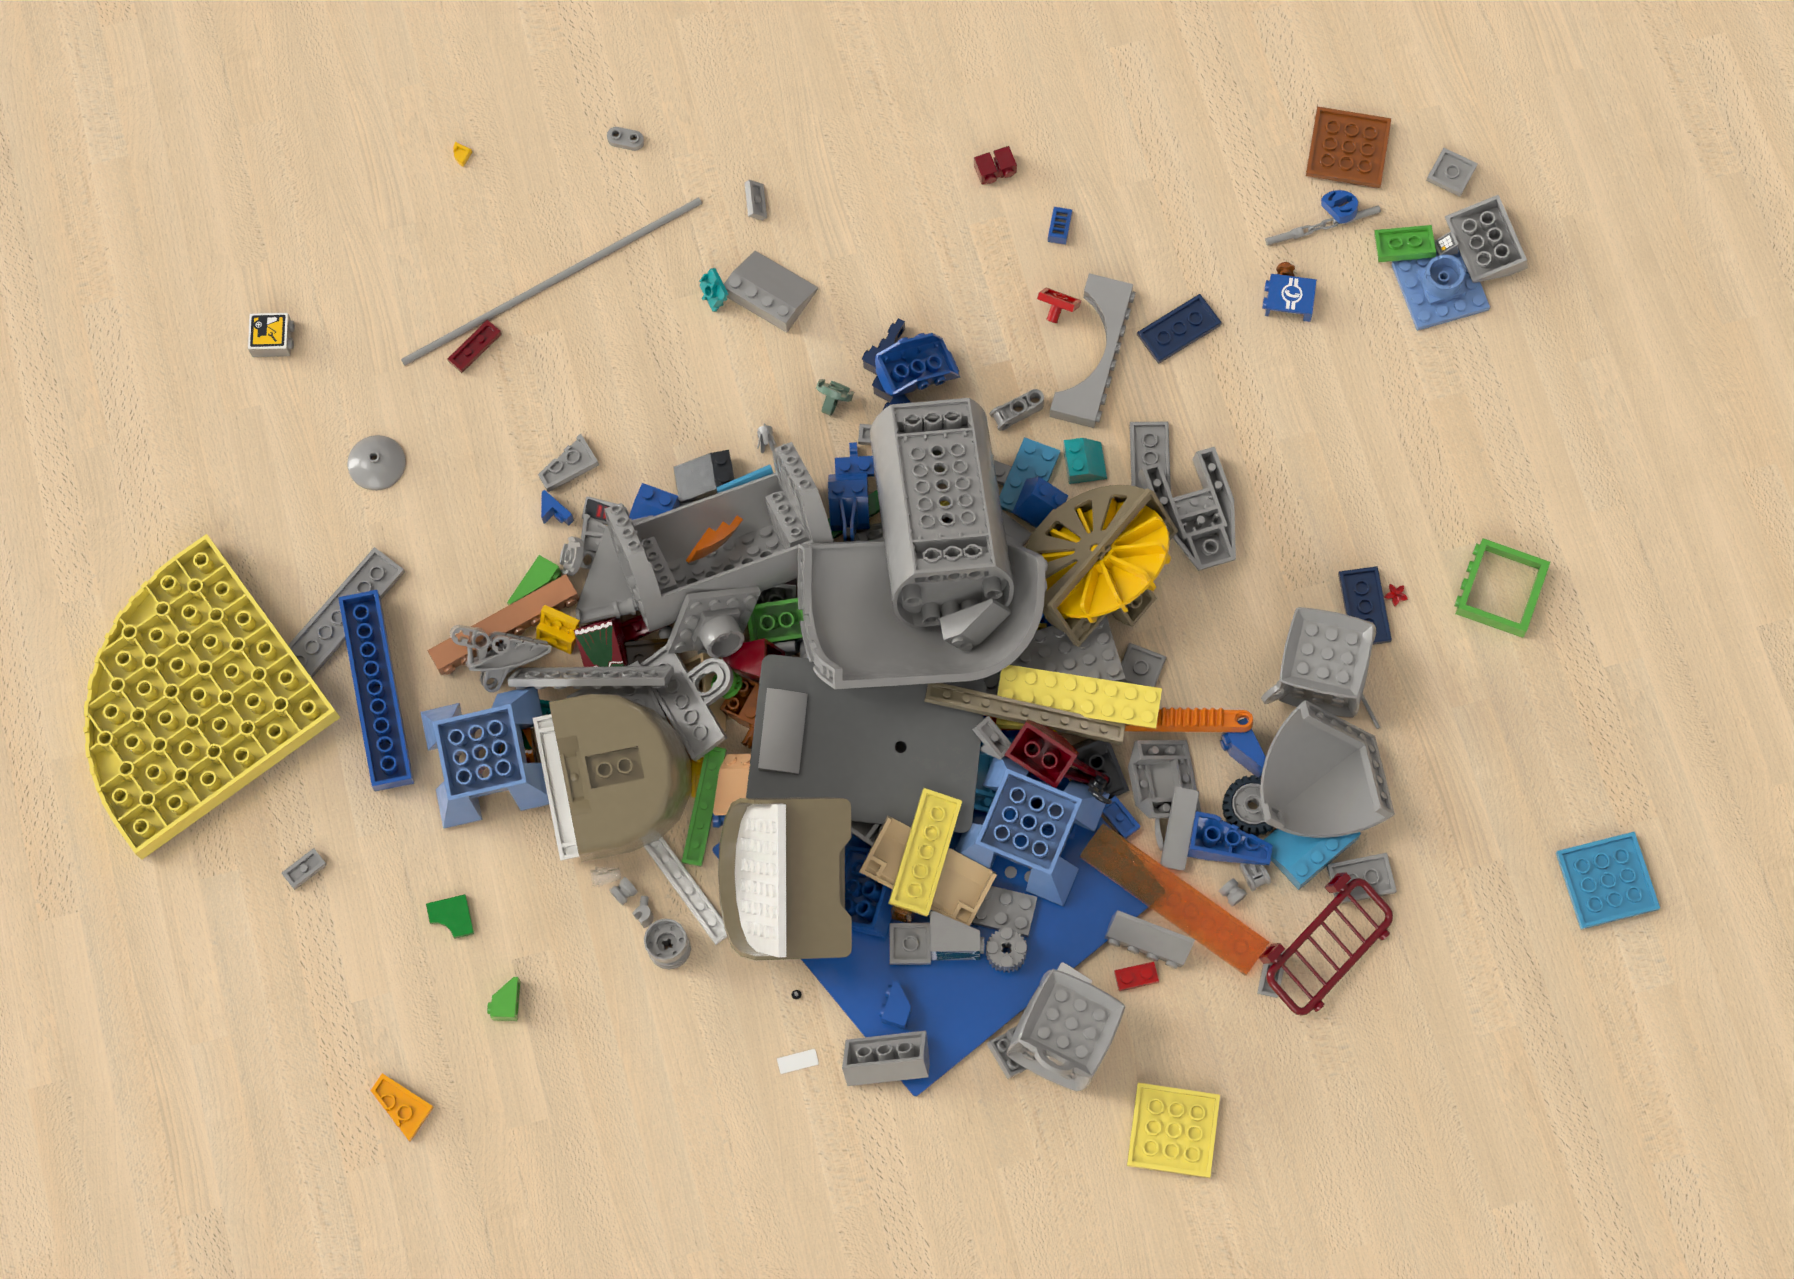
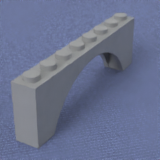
[1050,273,1136,428]

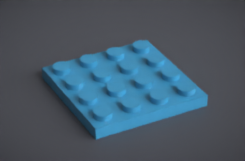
[1556,831,1660,930]

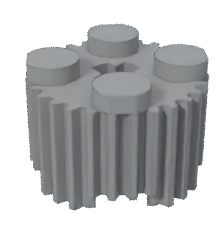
[986,927,1027,972]

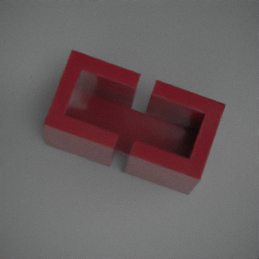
[974,146,1017,185]

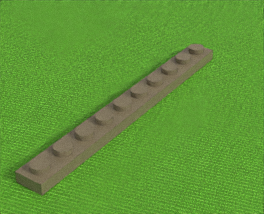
[924,683,1125,745]

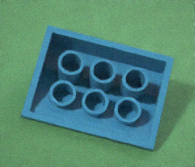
[1264,829,1361,890]

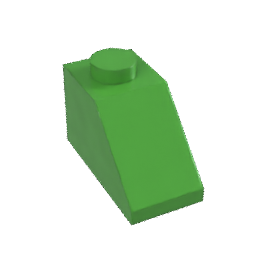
[487,977,521,1021]

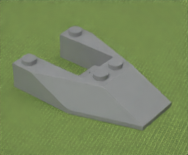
[1138,446,1236,571]

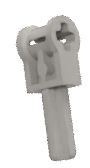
[1239,863,1271,892]

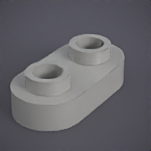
[607,127,644,151]

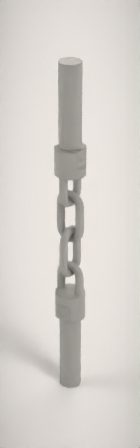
[1265,205,1381,246]

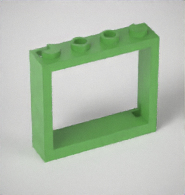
[1454,538,1550,638]

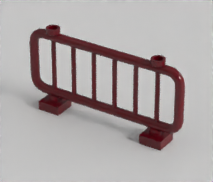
[1259,872,1393,1016]

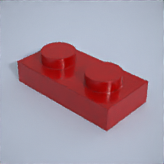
[1114,962,1159,991]

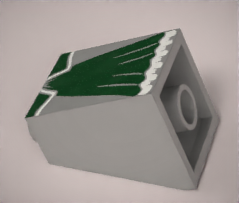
[930,911,984,960]

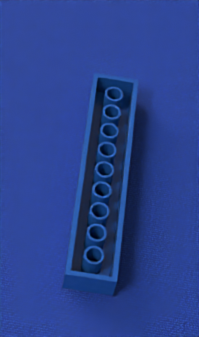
[338,590,414,792]

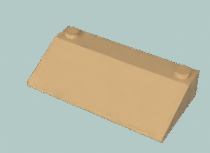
[859,816,997,926]

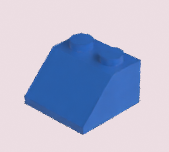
[1012,477,1068,528]

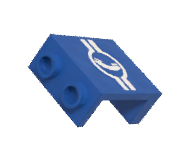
[1262,274,1317,322]

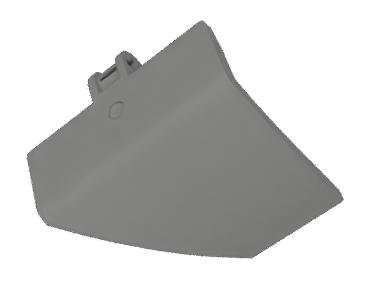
[575,515,654,624]

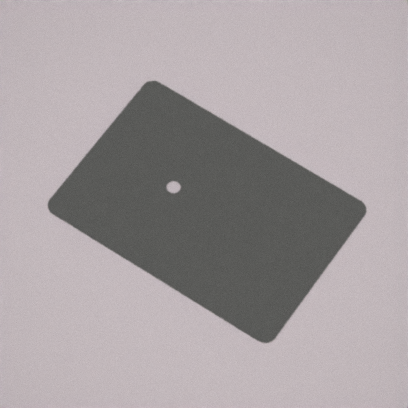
[746,655,986,833]

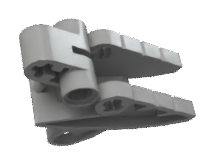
[450,625,552,692]

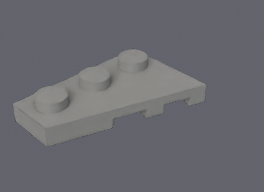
[538,433,599,492]

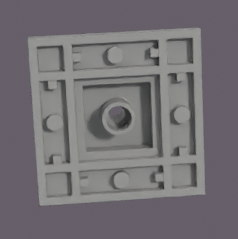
[665,586,761,658]

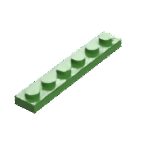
[682,747,727,867]

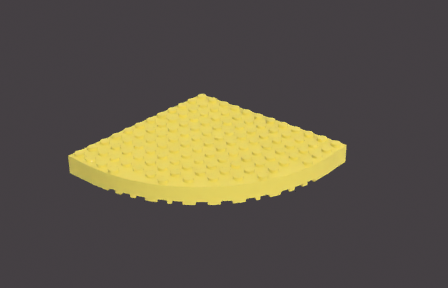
[83,534,341,860]

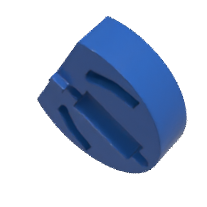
[1321,190,1358,224]

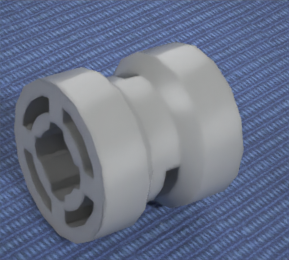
[609,877,638,905]
[1219,878,1247,907]

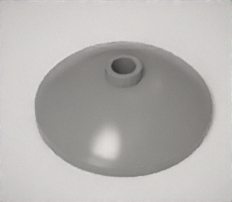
[347,435,406,491]

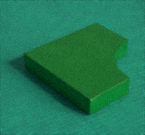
[426,894,474,939]

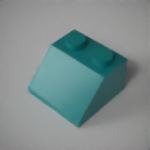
[1063,438,1107,484]

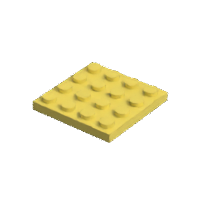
[1127,1083,1220,1178]

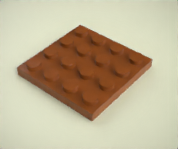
[1306,106,1392,188]

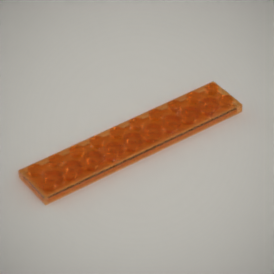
[1079,823,1269,976]

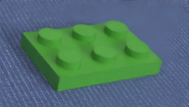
[1374,225,1436,262]

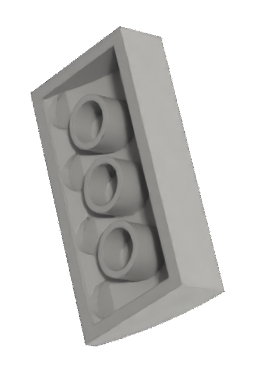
[758,688,808,774]

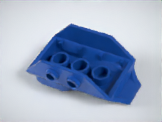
[875,333,960,396]

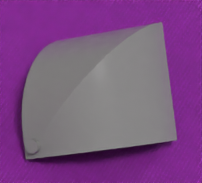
[1260,700,1395,838]

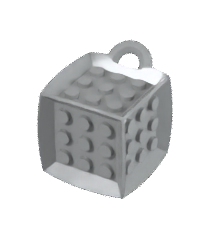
[1261,607,1376,717]
[1006,969,1125,1091]

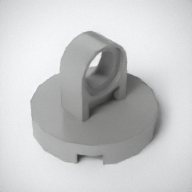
[560,536,595,576]

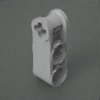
[989,389,1044,431]

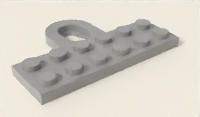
[640,644,733,761]

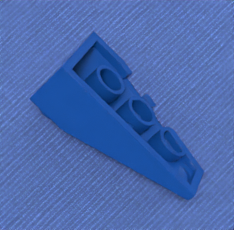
[1187,811,1273,865]

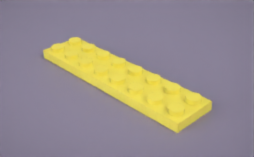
[997,665,1162,729]

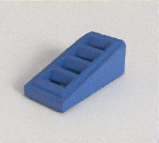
[1048,207,1072,245]

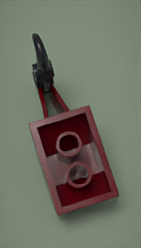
[1005,720,1112,804]

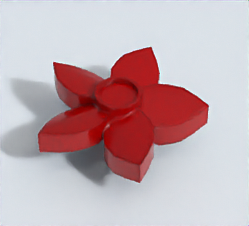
[1384,584,1408,607]

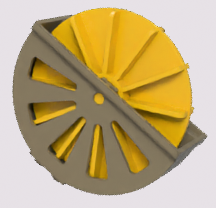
[1026,485,1178,647]

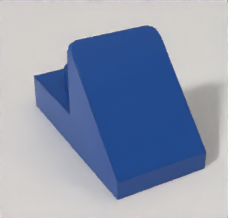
[541,490,574,526]

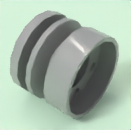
[644,919,691,970]

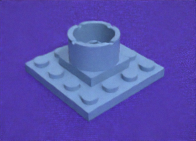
[1391,250,1490,331]

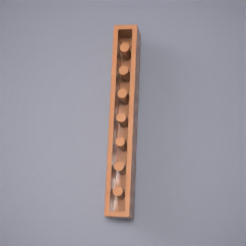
[427,574,579,676]

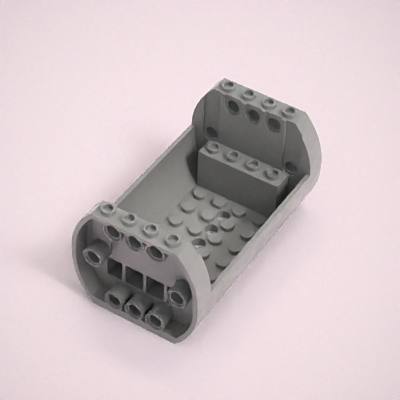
[870,398,1014,628]
[605,442,833,632]

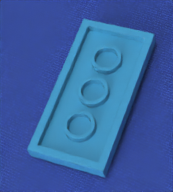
[999,437,1060,513]

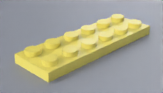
[888,788,962,916]

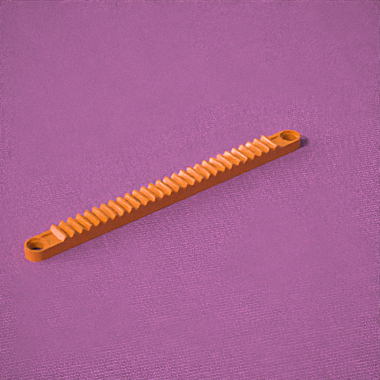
[984,707,1253,732]

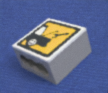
[248,313,295,357]

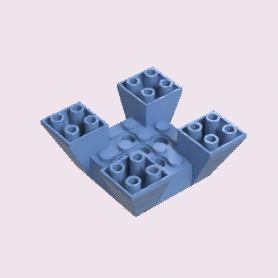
[421,687,549,829]
[955,756,1110,907]

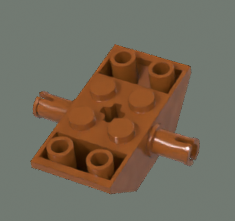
[720,676,759,749]

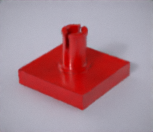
[1037,287,1082,323]

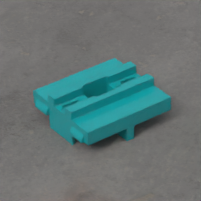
[699,268,729,312]

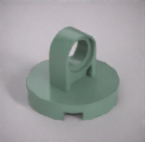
[816,379,855,416]

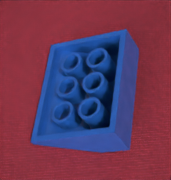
[845,846,895,937]

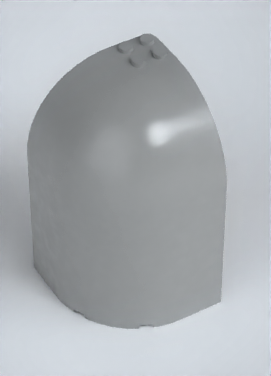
[798,540,1048,689]

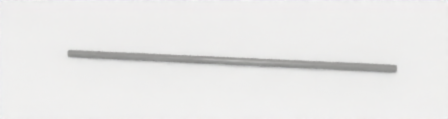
[401,197,702,366]

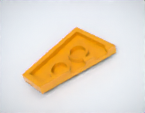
[370,1073,434,1142]

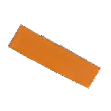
[686,515,743,563]

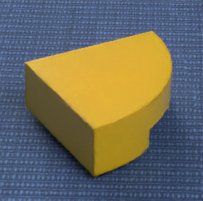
[453,142,472,167]

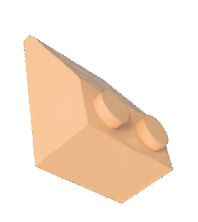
[713,754,751,815]

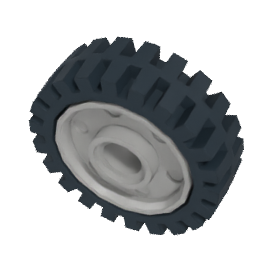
[1222,775,1274,837]

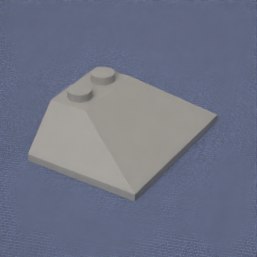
[1128,740,1201,819]

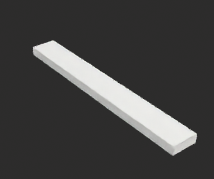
[644,837,728,945]

